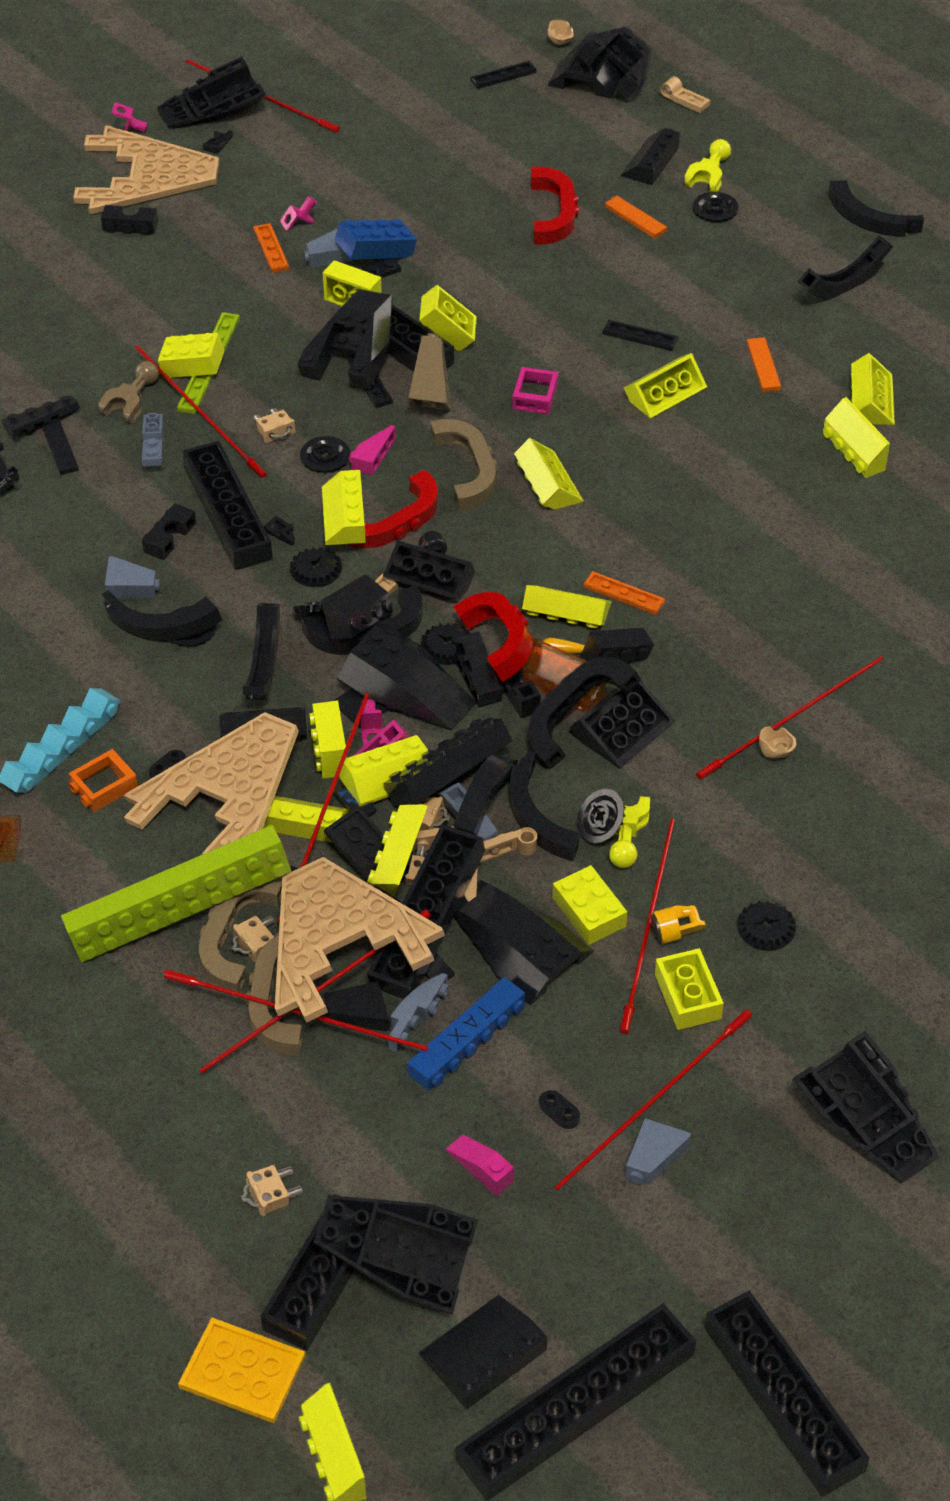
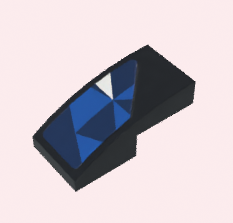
[333,786,377,817]

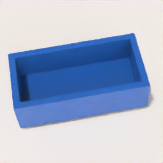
[335,219,417,260]

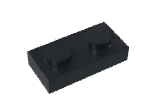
[361,258,402,278]

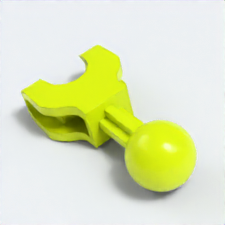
[684,139,731,192]
[609,796,650,868]

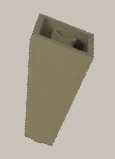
[408,334,451,411]

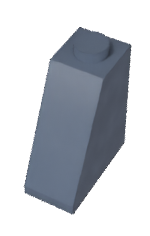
[304,228,352,267]
[105,556,160,598]
[625,1118,691,1185]

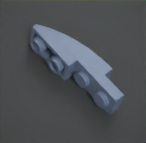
[142,413,164,466]
[433,781,498,841]
[388,973,450,1053]

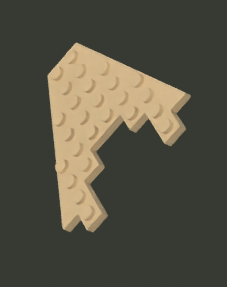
[73,126,219,214]
[124,713,299,854]
[275,857,445,1022]

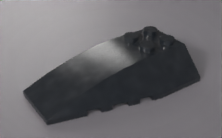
[157,57,266,128]
[337,624,476,731]
[454,880,594,1005]
[792,1031,939,1183]

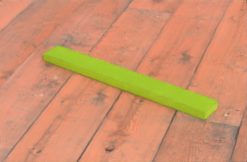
[177,312,240,414]

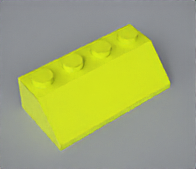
[623,353,707,418]
[851,353,895,425]
[823,397,890,478]
[514,438,583,510]
[322,470,366,545]
[522,585,612,629]
[339,735,428,807]
[263,796,349,843]
[367,804,428,897]
[298,1383,366,1501]

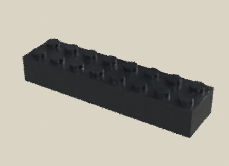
[182,441,273,570]
[367,824,485,999]
[704,1290,870,1497]

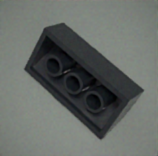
[621,128,680,185]
[383,540,475,600]
[321,575,393,639]
[219,707,307,740]

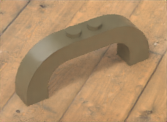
[430,419,497,511]
[199,877,282,992]
[246,935,303,1056]

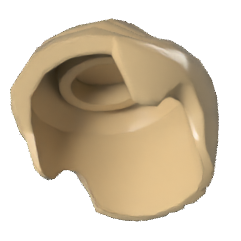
[547,20,574,46]
[759,726,797,759]

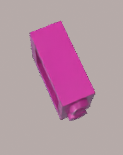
[512,367,558,414]

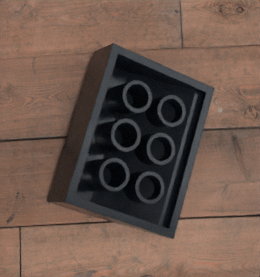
[569,680,675,769]
[418,1295,547,1410]

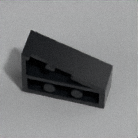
[578,628,654,664]
[456,631,504,708]

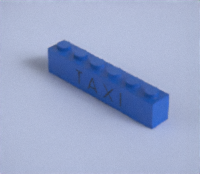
[407,977,525,1091]

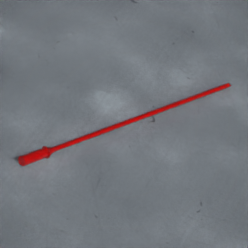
[185,59,340,133]
[135,345,267,479]
[696,656,883,780]
[277,693,369,925]
[620,819,675,1034]
[199,909,431,1073]
[164,969,429,1051]
[554,1009,752,1191]

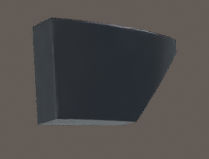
[203,130,233,154]
[264,515,295,546]

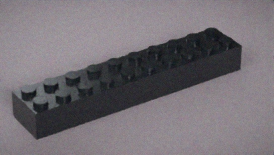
[456,1303,696,1501]

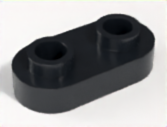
[149,750,186,778]
[539,1090,580,1129]

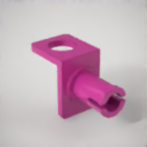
[112,102,147,133]
[280,196,317,230]
[360,700,382,746]

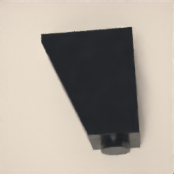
[323,981,390,1031]

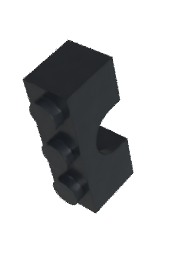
[101,205,158,235]
[142,503,196,561]
[496,668,541,718]

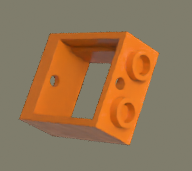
[68,749,138,812]

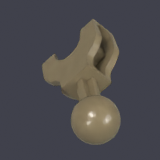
[99,361,159,424]

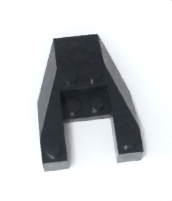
[577,26,652,99]
[297,289,393,389]

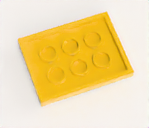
[178,1317,306,1424]

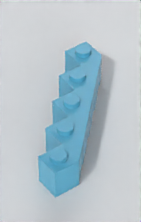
[0,688,120,793]

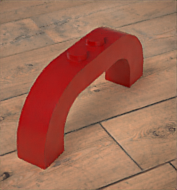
[531,167,579,245]
[347,469,438,548]
[453,592,533,682]

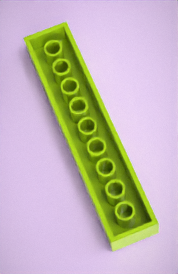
[61,825,292,963]

